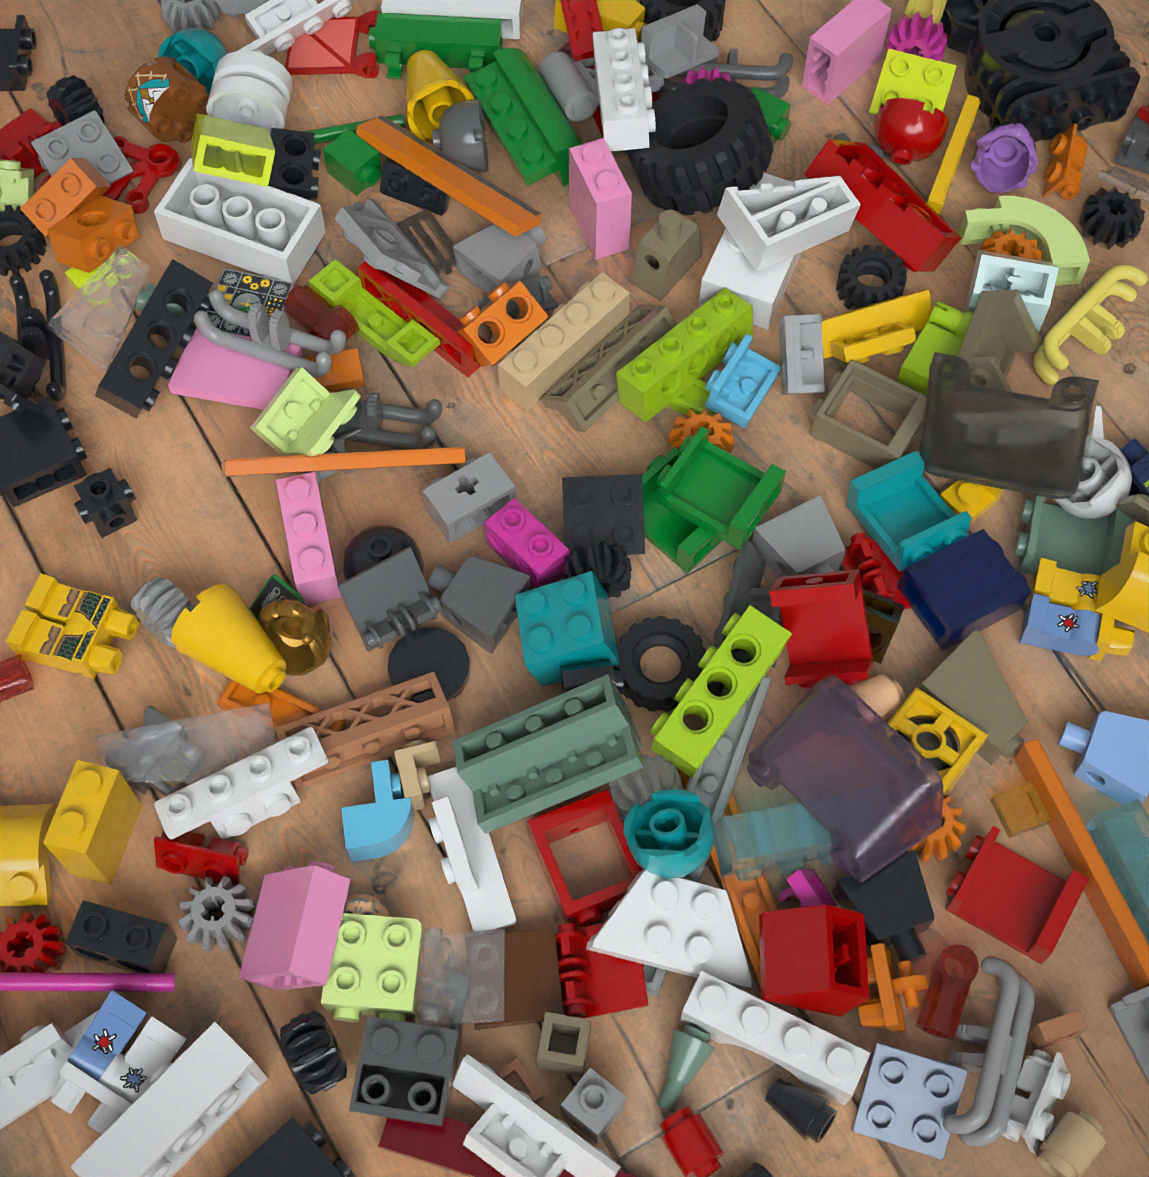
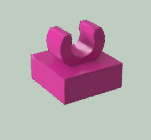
[778,869,838,907]

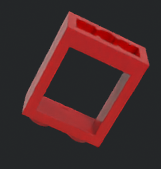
[527,789,643,927]

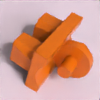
[858,943,929,1034]

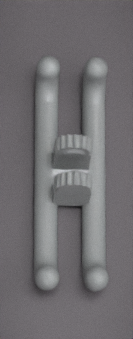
[194,290,346,377]
[943,956,1035,1147]

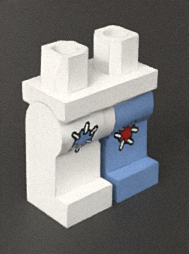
[50,991,187,1134]

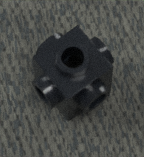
[74,468,138,538]

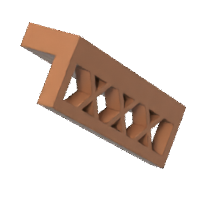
[275,672,456,791]

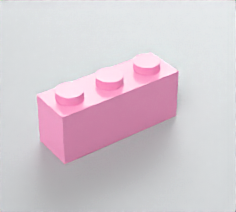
[276,472,342,605]

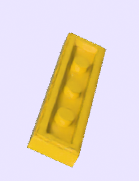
[927,95,980,216]

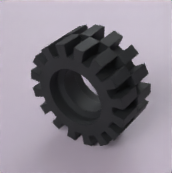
[0,205,46,276]
[836,245,907,310]

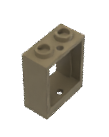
[810,359,935,469]

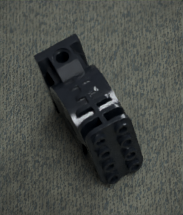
[940,0,1140,142]

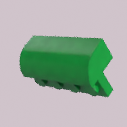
[464,48,583,187]

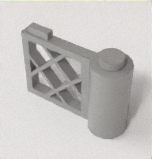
[539,41,664,122]

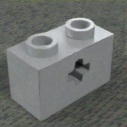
[422,452,516,544]

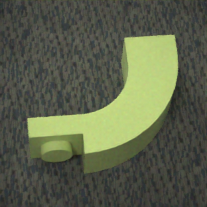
[958,196,1090,286]

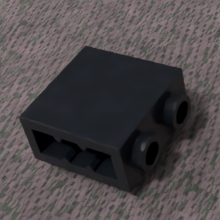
[0,396,88,508]

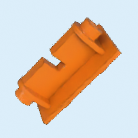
[1042,123,1088,200]

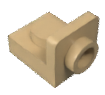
[394,740,440,811]

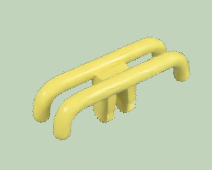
[1033,264,1148,385]

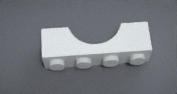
[679,971,870,1105]

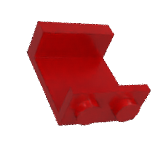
[769,569,874,688]
[946,826,1089,964]

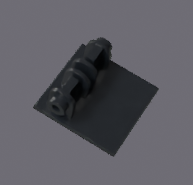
[562,474,646,555]

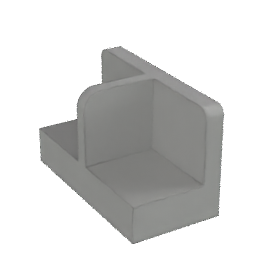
[641,4,719,78]

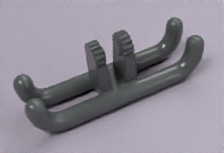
[659,48,793,99]
[332,388,442,450]

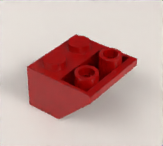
[759,904,870,1017]

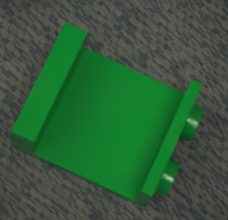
[642,447,723,574]

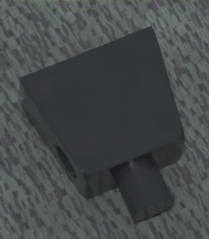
[832,850,934,964]

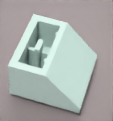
[964,250,1059,333]

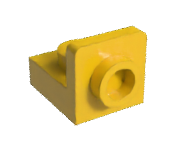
[940,458,1006,524]

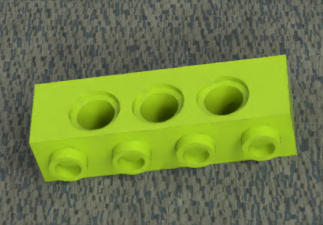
[616,287,753,423]
[650,605,792,778]

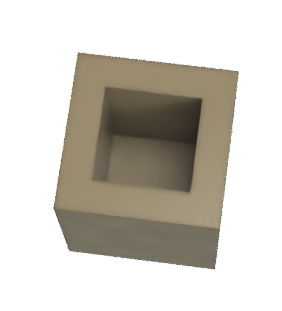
[537,1012,591,1077]

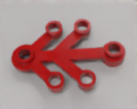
[40,136,180,214]

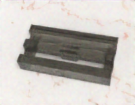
[396,208,457,275]

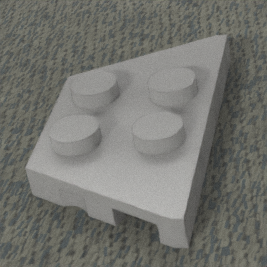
[335,198,450,299]

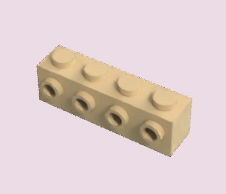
[498,272,630,412]

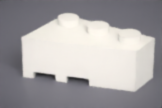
[717,176,861,272]

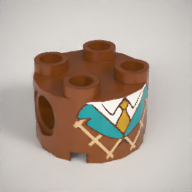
[125,56,209,143]

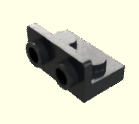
[380,157,449,216]

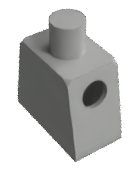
[453,224,546,294]
[752,495,845,577]

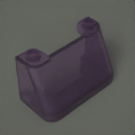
[747,674,944,883]

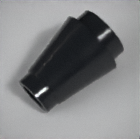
[765,1078,837,1143]

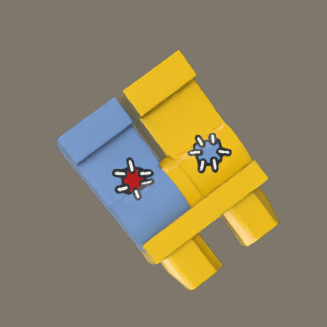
[1019,557,1135,662]

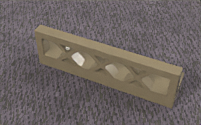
[540,305,677,432]

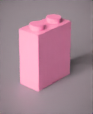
[802,0,892,105]
[569,138,632,260]
[239,861,351,991]

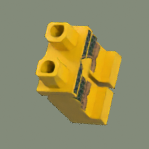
[6,573,139,679]

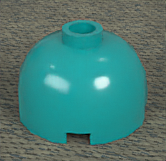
[158,27,228,94]
[624,789,714,879]

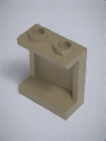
[956,290,1041,412]

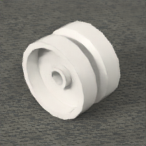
[206,50,293,134]

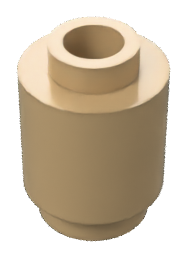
[1037,1111,1106,1177]

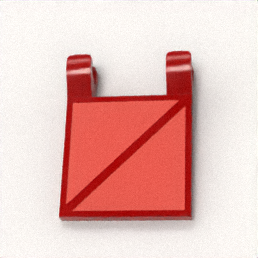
[285,10,381,79]

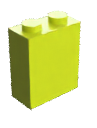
[190,113,275,187]

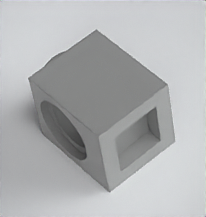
[561,1067,627,1144]

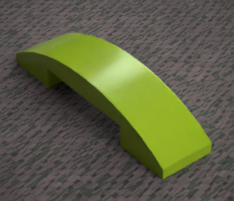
[308,259,440,367]

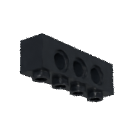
[95,259,213,419]

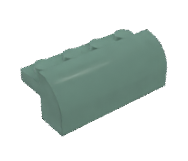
[453,674,644,834]

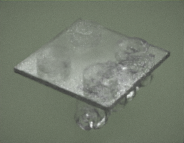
[416,928,505,1026]

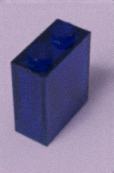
[897,529,1032,651]

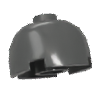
[432,99,488,173]

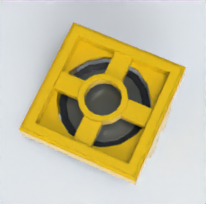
[867,687,988,802]

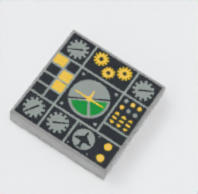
[206,268,296,337]

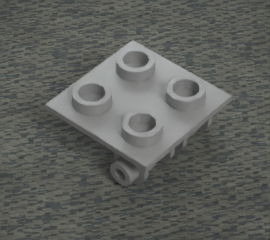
[31,110,134,184]

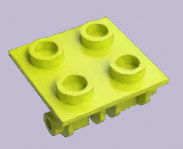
[869,49,957,115]

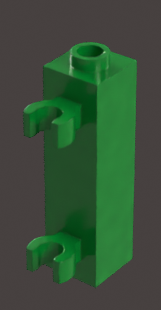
[369,13,503,79]

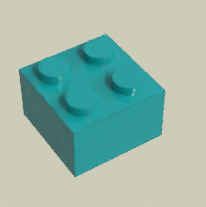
[515,571,620,687]

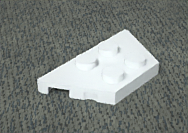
[586,869,752,990]

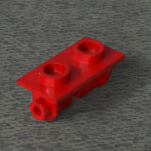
[154,831,249,886]

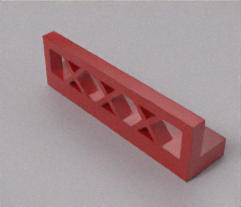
[357,261,489,378]

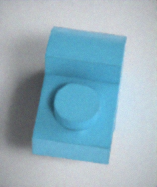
[341,760,414,862]

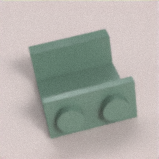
[1014,485,1132,576]

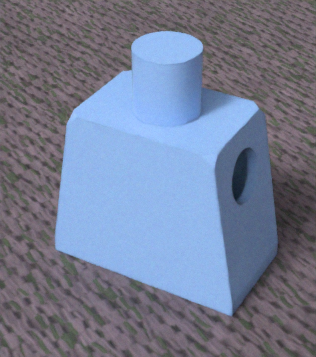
[1058,711,1149,811]

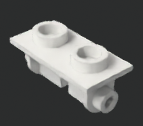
[1002,1049,1071,1154]

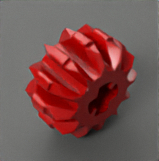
[0,911,67,973]

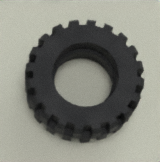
[627,78,773,215]

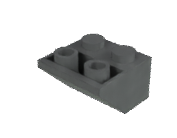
[349,1016,462,1126]

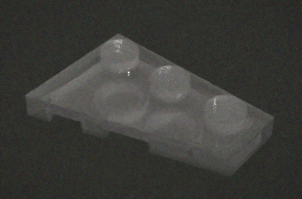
[47,245,151,371]

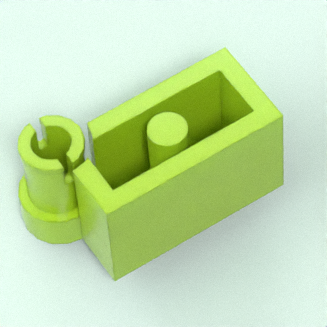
[897,300,974,406]

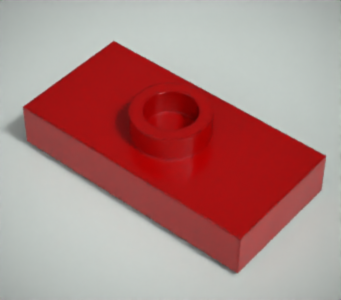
[560,0,604,62]

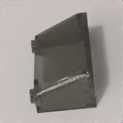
[919,352,1099,499]

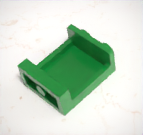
[656,427,786,550]

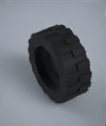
[615,616,706,712]

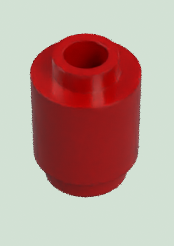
[659,1106,725,1177]

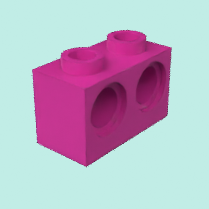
[484,498,569,589]

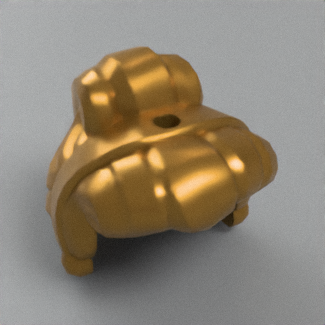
[259,599,332,676]

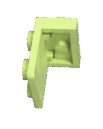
[250,367,361,456]
[321,913,422,1022]

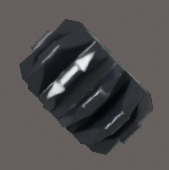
[47,75,105,126]
[1079,186,1145,250]
[563,540,632,598]
[280,1010,347,1095]

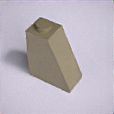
[919,629,1027,765]

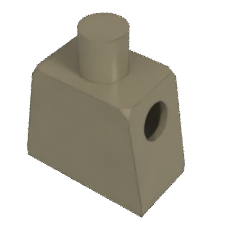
[631,209,702,301]

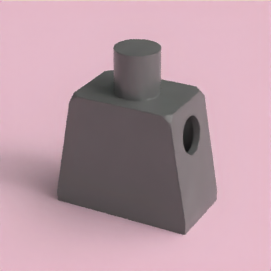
[428,556,531,654]

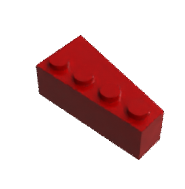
[804,139,962,272]

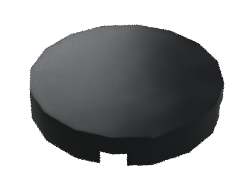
[388,627,470,703]

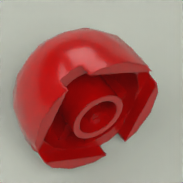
[874,98,949,165]

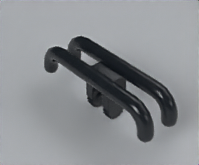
[9,269,66,401]

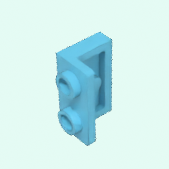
[705,334,782,429]

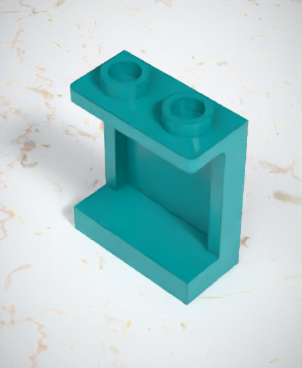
[846,451,972,571]

